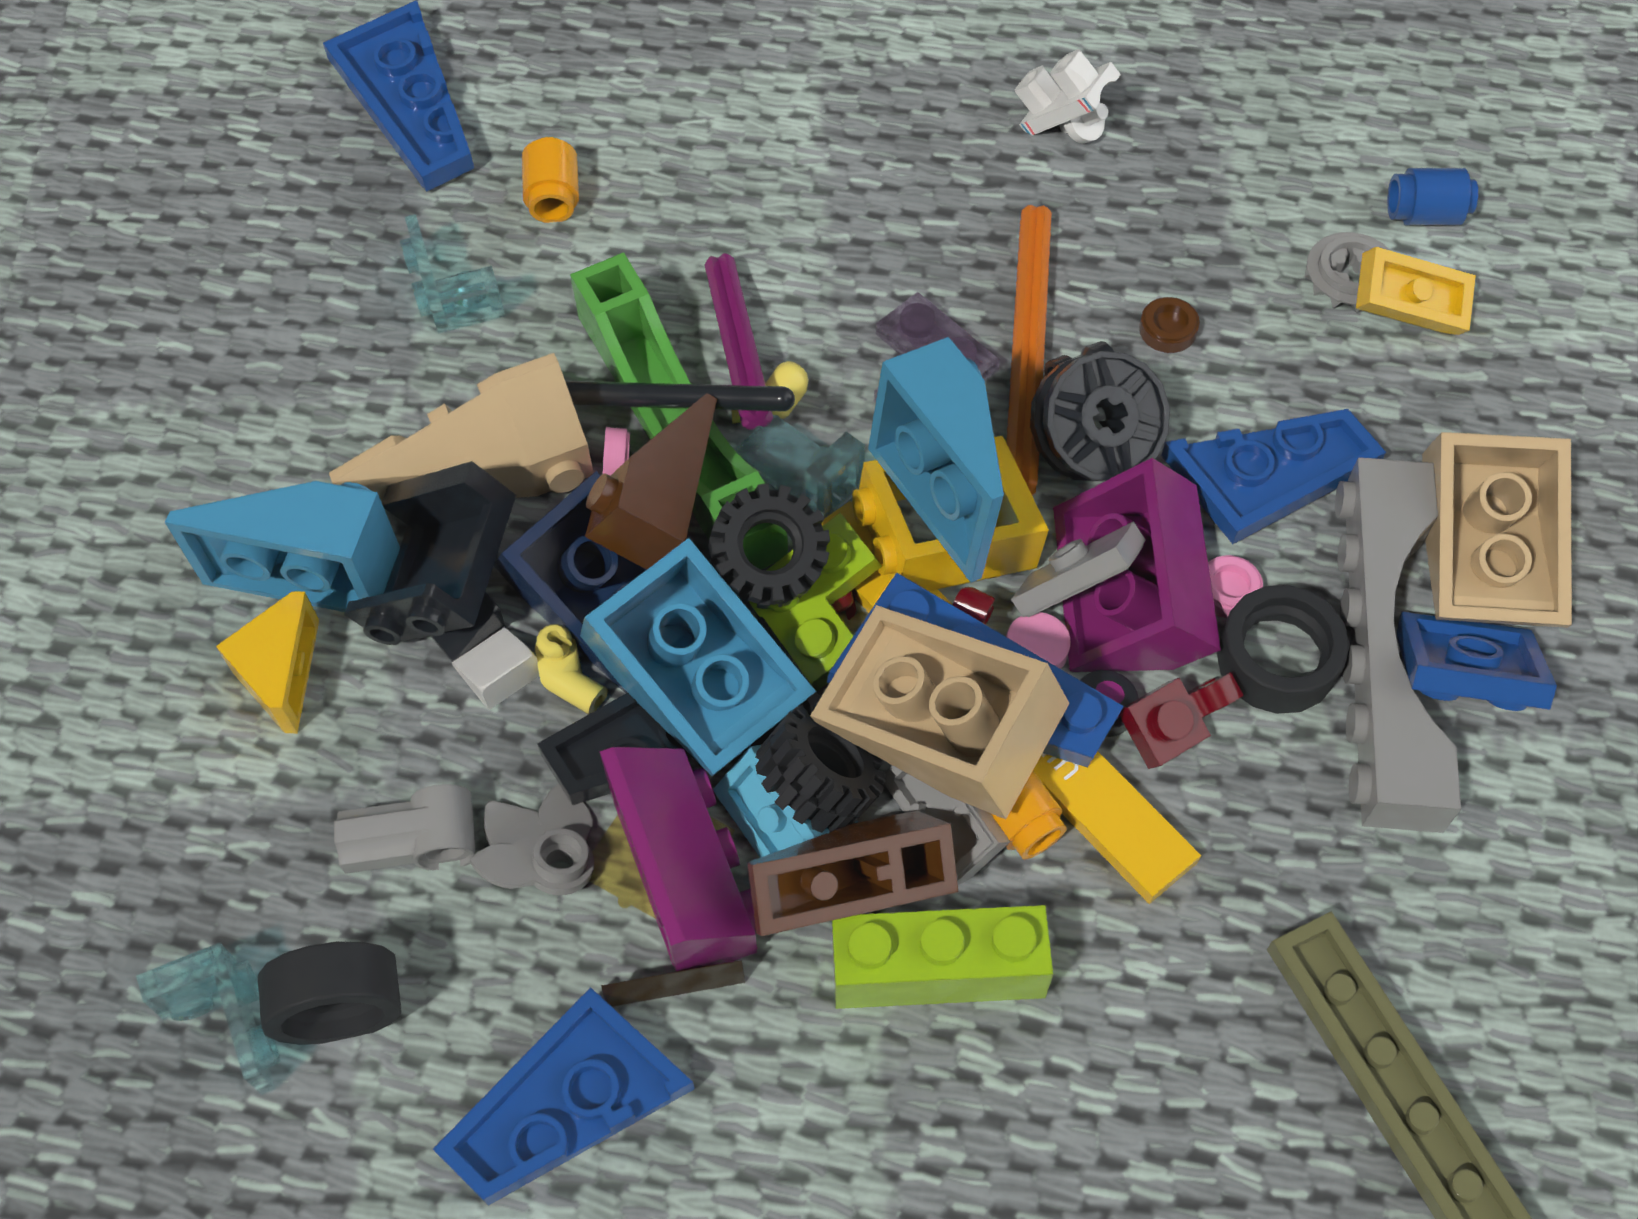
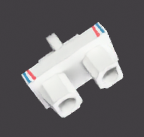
[1015,49,1121,144]

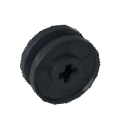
[1030,351,1170,482]

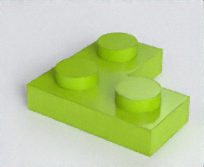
[749,513,882,692]

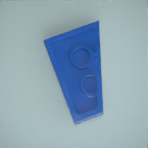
[1161,409,1386,545]
[433,987,695,1206]

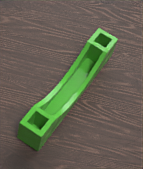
[570,252,788,569]

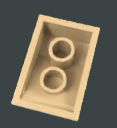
[1422,432,1572,628]
[810,605,1069,819]

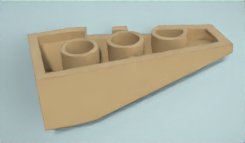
[329,353,594,502]

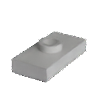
[1011,521,1145,617]
[884,765,1011,884]

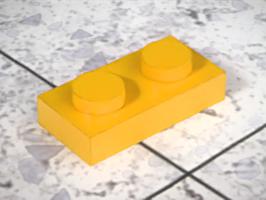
[1356,247,1476,335]

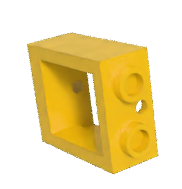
[852,435,1049,591]

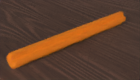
[1006,204,1052,496]

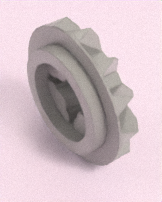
[1304,232,1389,313]

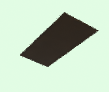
[601,960,745,1007]

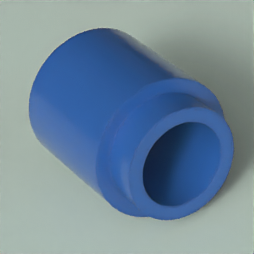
[1387,168,1478,225]

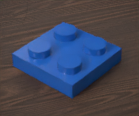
[1397,611,1557,711]

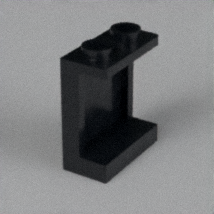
[344,461,516,645]

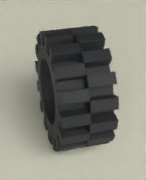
[708,483,830,609]
[755,705,886,833]

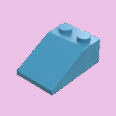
[868,337,1004,583]
[165,481,400,612]
[580,538,816,776]

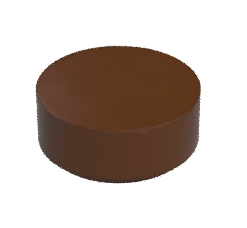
[1139,297,1200,353]

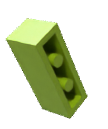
[832,905,1053,1009]

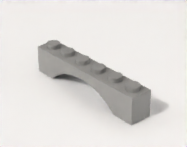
[1335,458,1461,833]

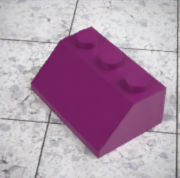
[1053,458,1221,672]
[600,747,757,972]

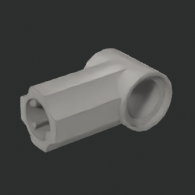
[334,784,475,874]

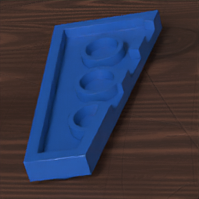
[323,0,474,192]
[827,573,1124,767]

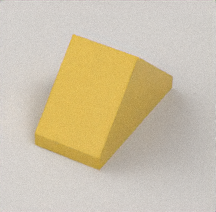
[216,591,319,734]

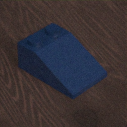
[494,471,647,693]

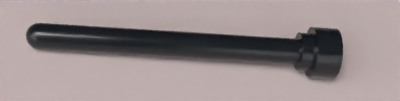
[565,381,795,411]

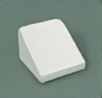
[452,627,539,710]

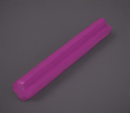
[704,253,773,430]

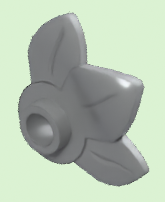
[470,783,594,895]

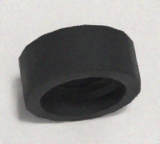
[1216,585,1350,714]
[258,941,402,1045]

